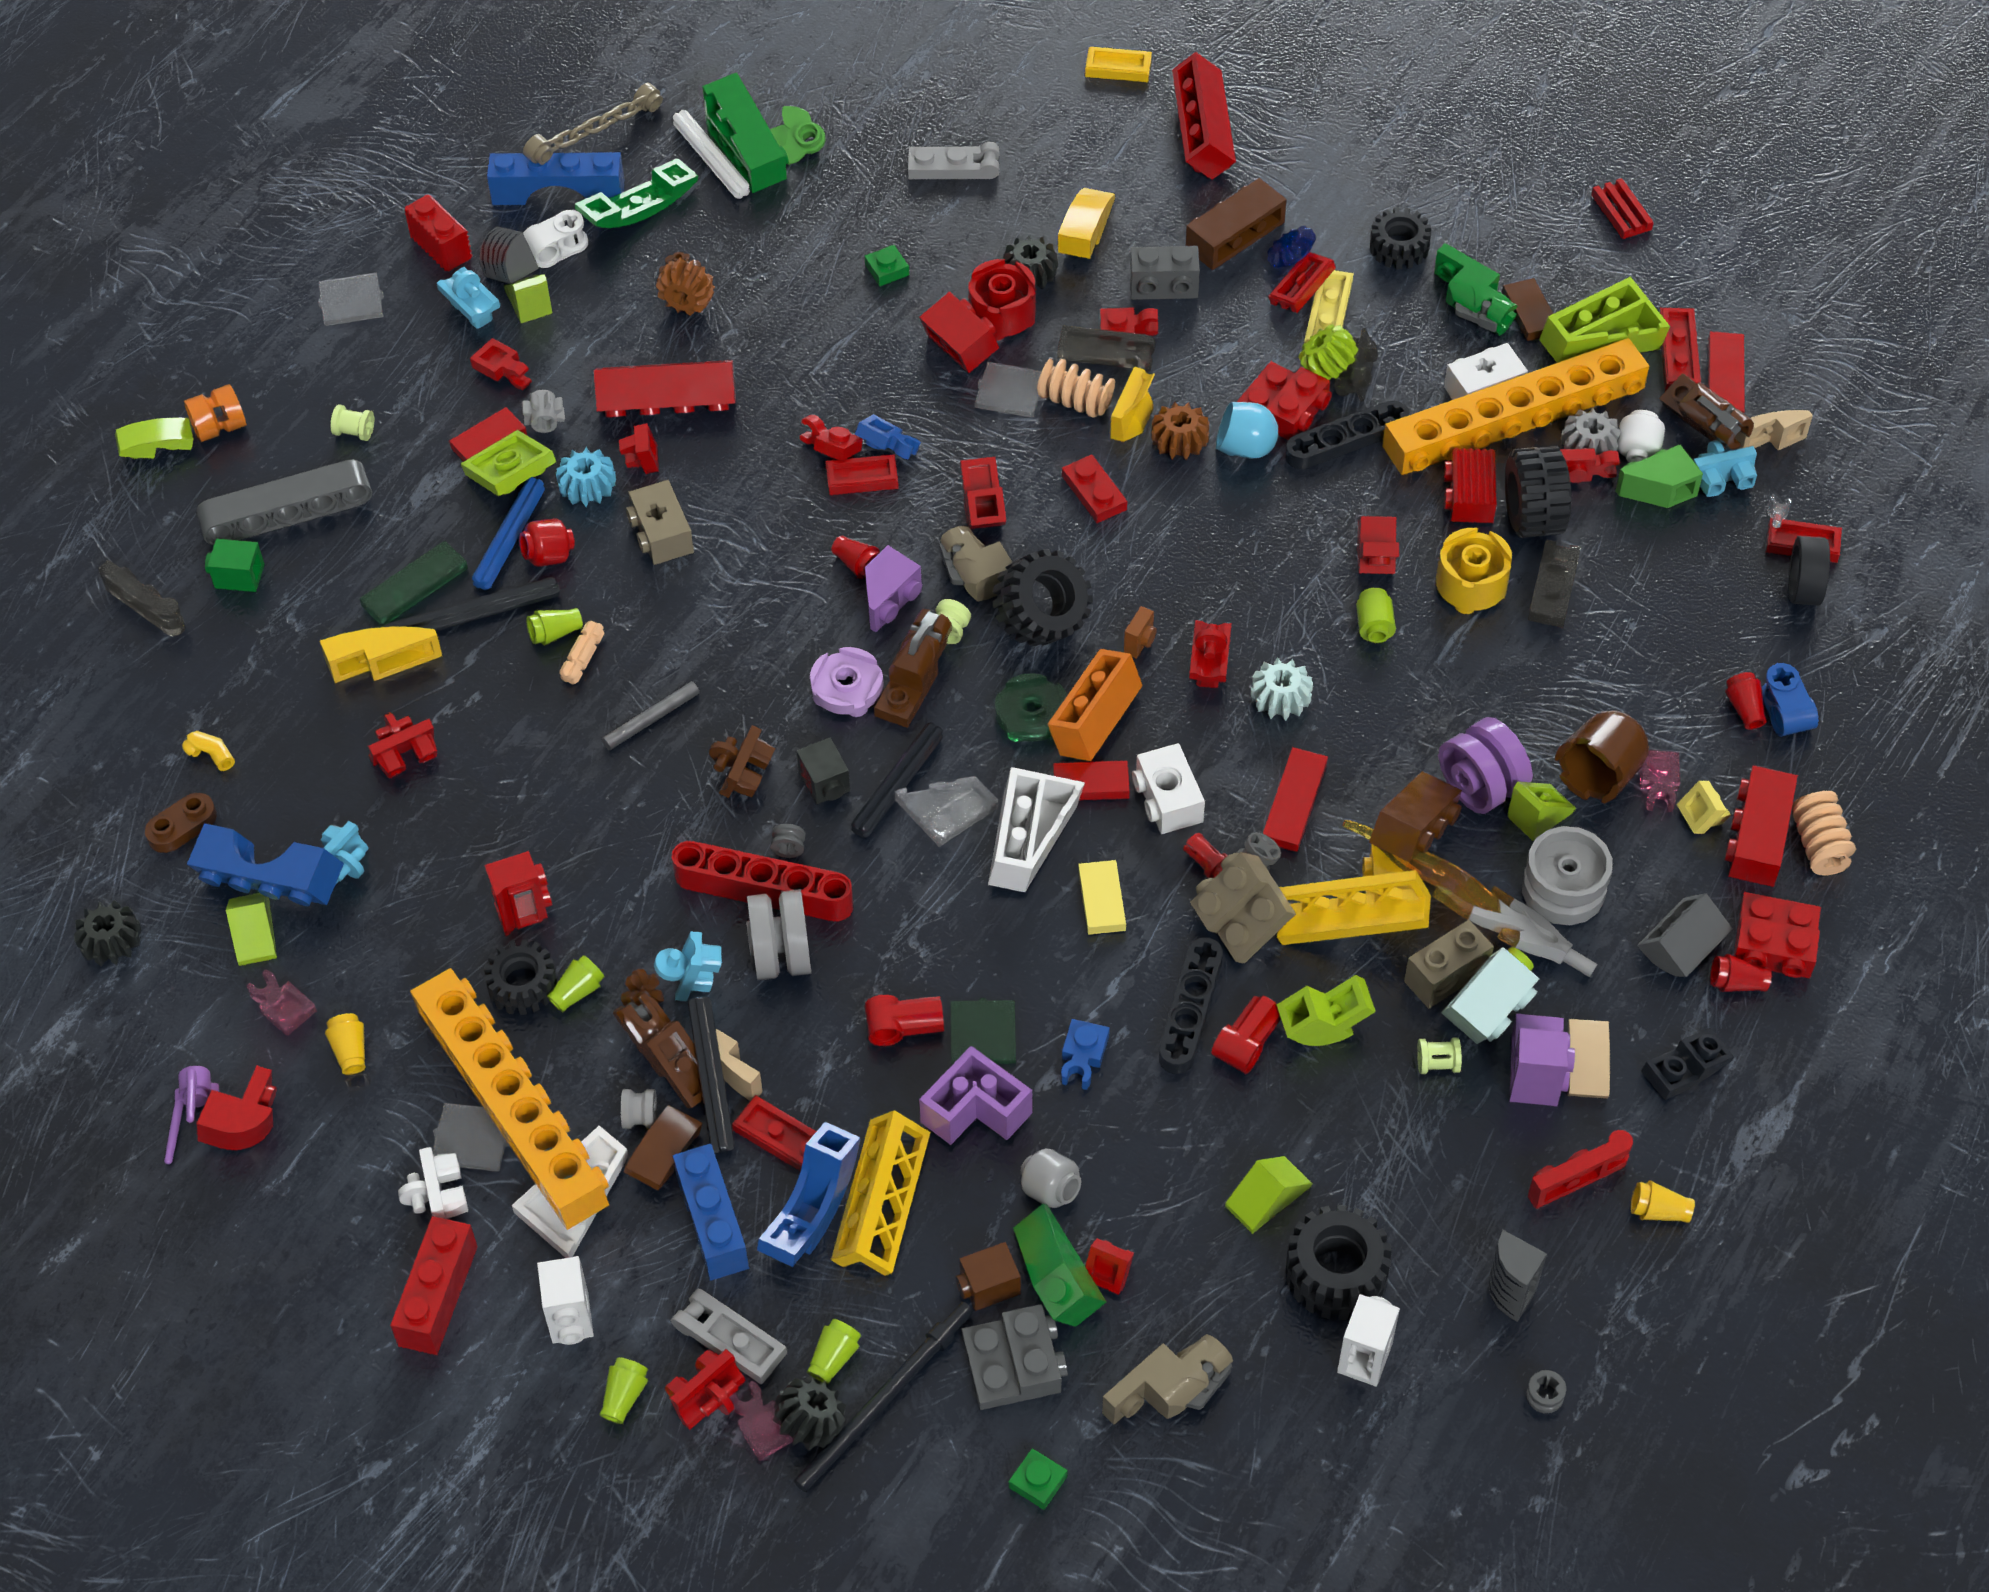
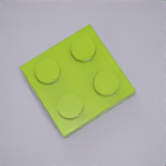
[461,430,556,496]

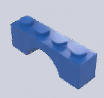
[487,152,625,205]
[187,823,344,906]

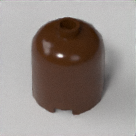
[1555,710,1649,803]

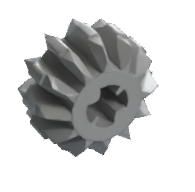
[1561,408,1621,455]

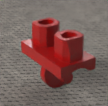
[1189,620,1232,688]
[368,712,437,778]
[665,1349,746,1430]

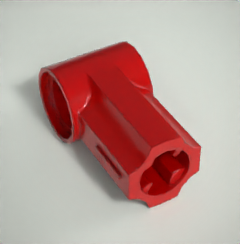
[864,995,944,1046]
[1211,995,1281,1074]

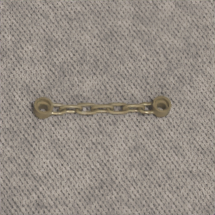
[523,82,663,165]

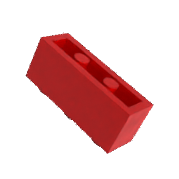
[1724,765,1798,887]
[390,1216,478,1355]

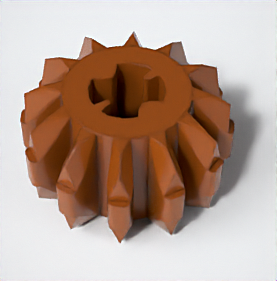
[656,257,715,316]
[1151,401,1209,460]

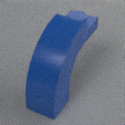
[757,1122,860,1267]

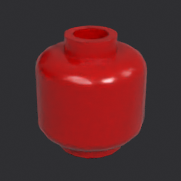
[519,518,575,567]

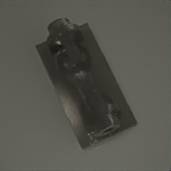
[1334,328,1378,402]

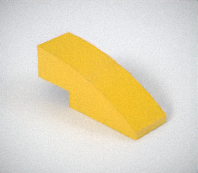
[1058,188,1115,259]
[320,627,442,683]

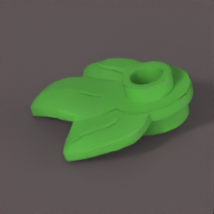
[770,106,826,165]

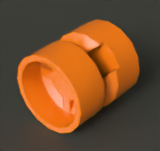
[183,384,247,443]

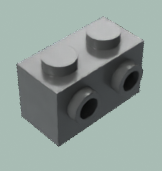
[1130,246,1200,300]

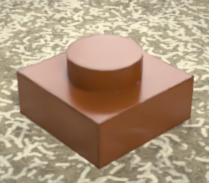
[1124,606,1157,659]

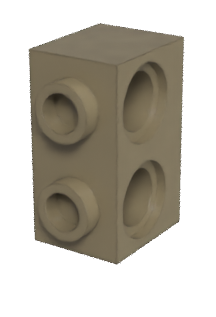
[1404,920,1494,1009]

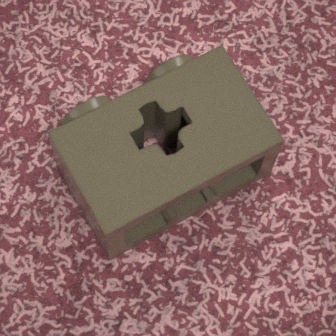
[625,479,694,565]

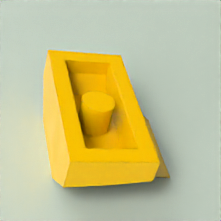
[1111,367,1155,442]

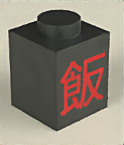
[796,737,850,805]

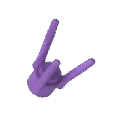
[164,1066,219,1164]

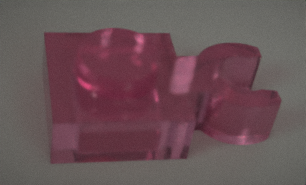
[1640,750,1680,812]
[247,970,317,1036]
[730,1381,793,1461]

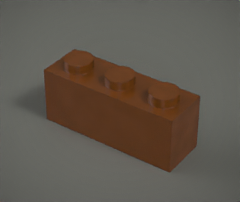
[1186,178,1287,270]
[1369,771,1462,863]

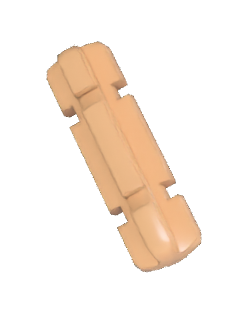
[560,621,604,684]

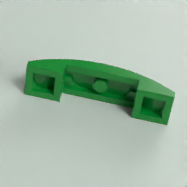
[575,158,698,228]

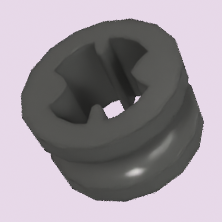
[770,824,806,858]
[1526,1370,1567,1413]

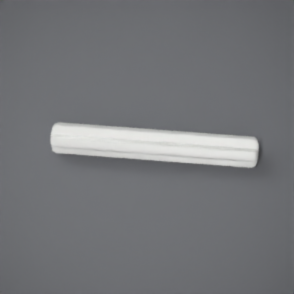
[673,110,750,199]

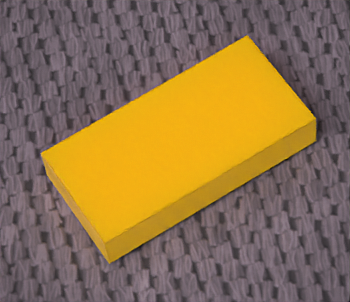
[1085,47,1152,82]

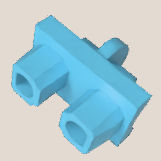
[437,267,500,329]
[1694,440,1757,497]
[321,821,369,885]
[654,931,722,1001]

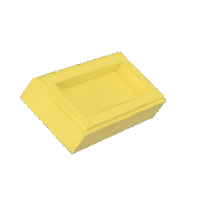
[1078,860,1126,935]

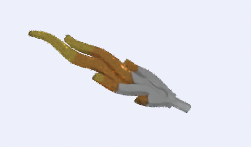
[1342,820,1598,977]

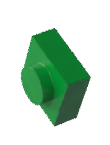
[864,245,909,286]
[1009,1448,1068,1510]

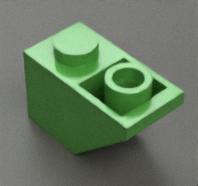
[1616,445,1703,508]

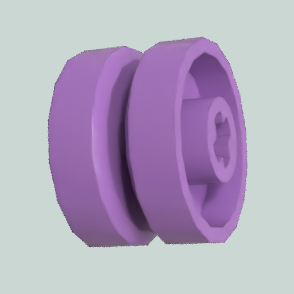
[1438,717,1533,814]

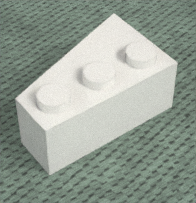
[988,767,1085,892]

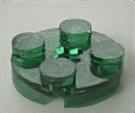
[995,673,1067,742]

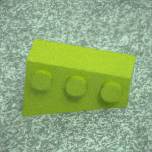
[1539,277,1670,363]

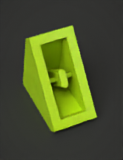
[503,274,552,323]
[1507,781,1576,841]
[226,893,277,966]
[1225,1156,1312,1234]

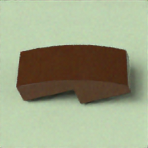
[624,1105,702,1191]

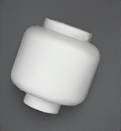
[1617,410,1665,462]

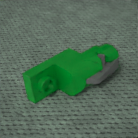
[1434,243,1518,336]

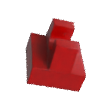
[619,423,659,474]
[1085,1238,1134,1295]

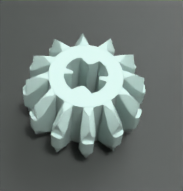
[1250,657,1313,721]

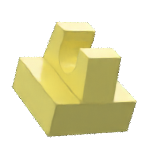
[1677,781,1731,834]

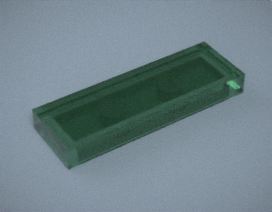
[359,541,468,626]

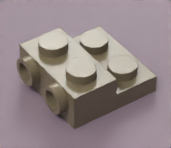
[1190,852,1296,964]

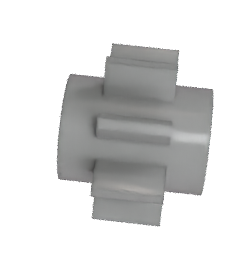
[522,390,565,433]

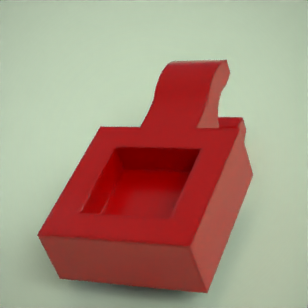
[1100,308,1158,343]
[470,338,532,390]
[800,415,863,461]

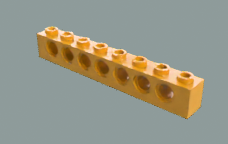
[1382,338,1649,475]
[410,968,609,1230]

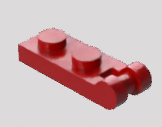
[1528,1130,1633,1209]

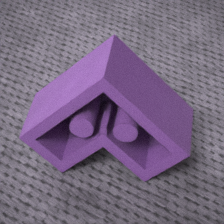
[1509,1014,1575,1106]
[919,1046,1032,1145]

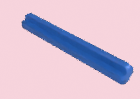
[472,477,545,590]

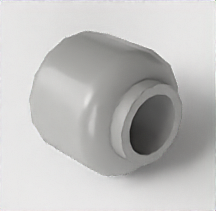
[1021,1148,1081,1208]

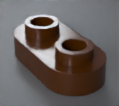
[145,793,217,853]

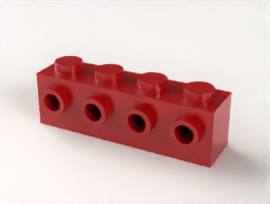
[1172,52,1236,180]
[594,360,736,417]

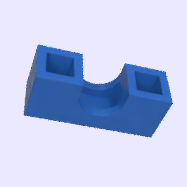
[672,1144,749,1281]

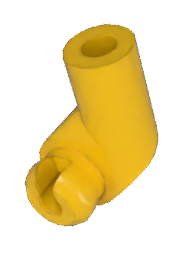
[182,731,235,771]

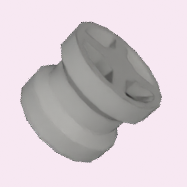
[621,1089,657,1129]

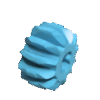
[556,447,616,507]

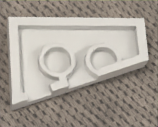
[512,1126,629,1258]

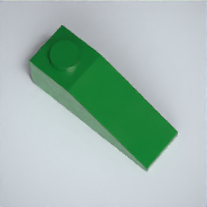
[1013,1203,1107,1327]

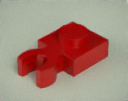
[1560,448,1620,483]

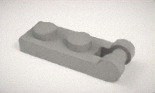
[908,142,999,179]
[671,1288,787,1385]

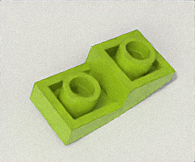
[115,418,193,459]

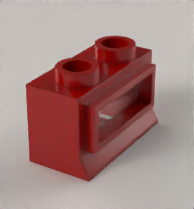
[485,851,552,936]

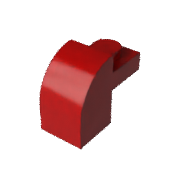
[960,457,1006,529]
[1357,516,1399,574]
[197,1066,277,1150]

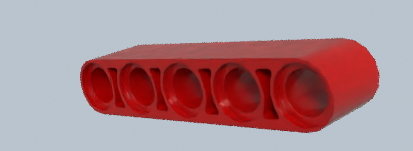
[671,841,853,921]

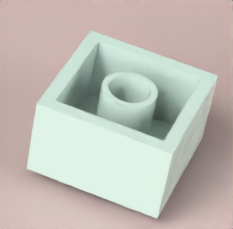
[1441,947,1539,1044]

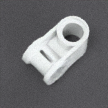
[523,210,588,268]

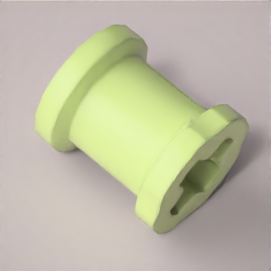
[330,404,375,441]
[1417,1037,1462,1074]

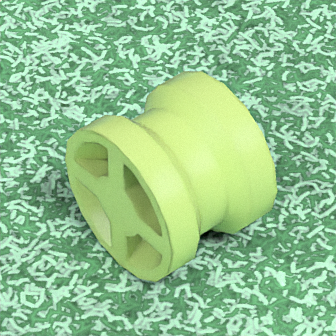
[935,599,971,644]

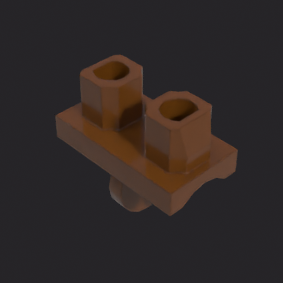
[709,725,775,798]

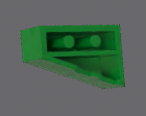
[702,72,789,193]

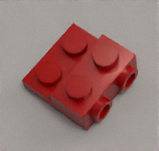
[1237,361,1332,440]
[1734,892,1821,978]

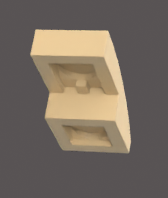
[1735,410,1813,450]
[1567,1019,1610,1098]
[716,1029,763,1101]

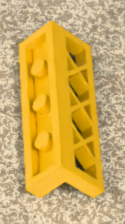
[1277,870,1431,945]
[831,1110,931,1276]

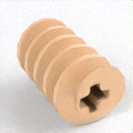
[1037,358,1115,418]
[1791,791,1856,876]

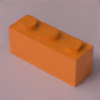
[1048,649,1143,761]

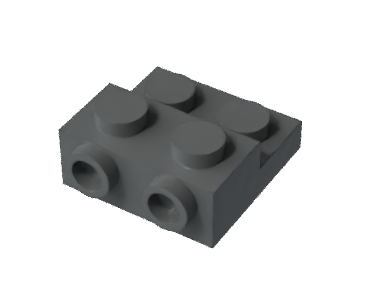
[962,1304,1068,1410]

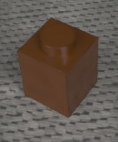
[955,1242,1021,1311]

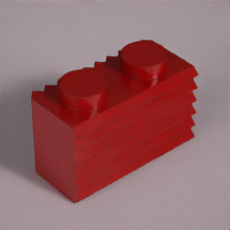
[405,194,473,271]
[1444,447,1497,523]

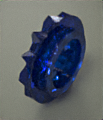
[1267,226,1316,268]

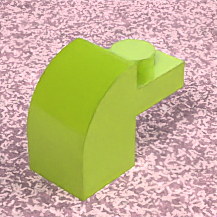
[1277,975,1376,1046]

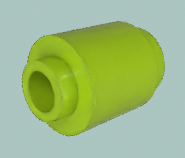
[1356,588,1396,643]

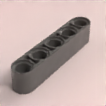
[196,460,372,545]

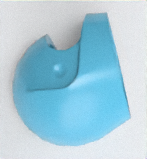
[1216,402,1278,459]

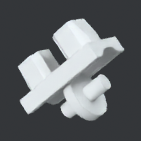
[398,1147,468,1219]

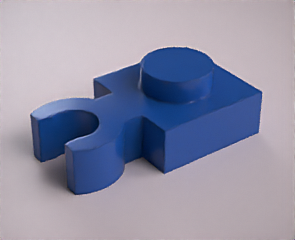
[855,414,921,460]
[1061,1019,1110,1090]

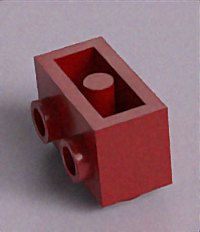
[919,292,999,373]

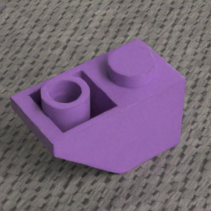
[865,545,922,632]

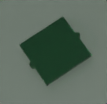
[951,998,1016,1064]

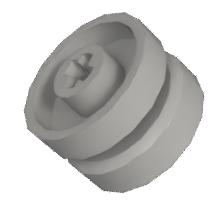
[1522,826,1613,925]
[746,889,811,981]

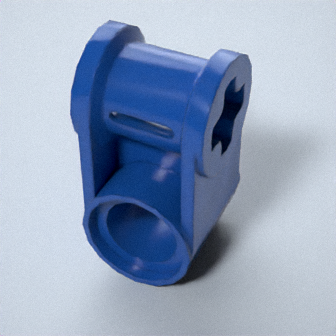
[1762,663,1819,737]

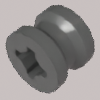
[1237,832,1281,871]

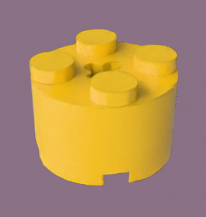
[1436,528,1512,614]

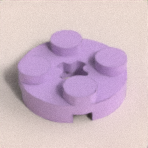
[810,647,883,717]

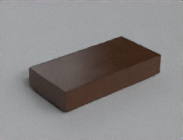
[1502,278,1553,341]

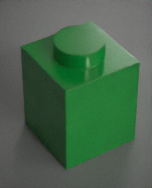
[205,539,265,592]

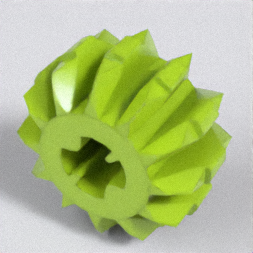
[1298,324,1359,380]

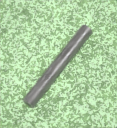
[602,681,700,750]

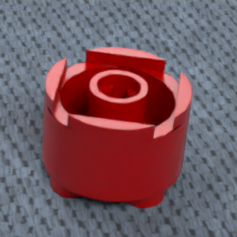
[968,259,1036,341]

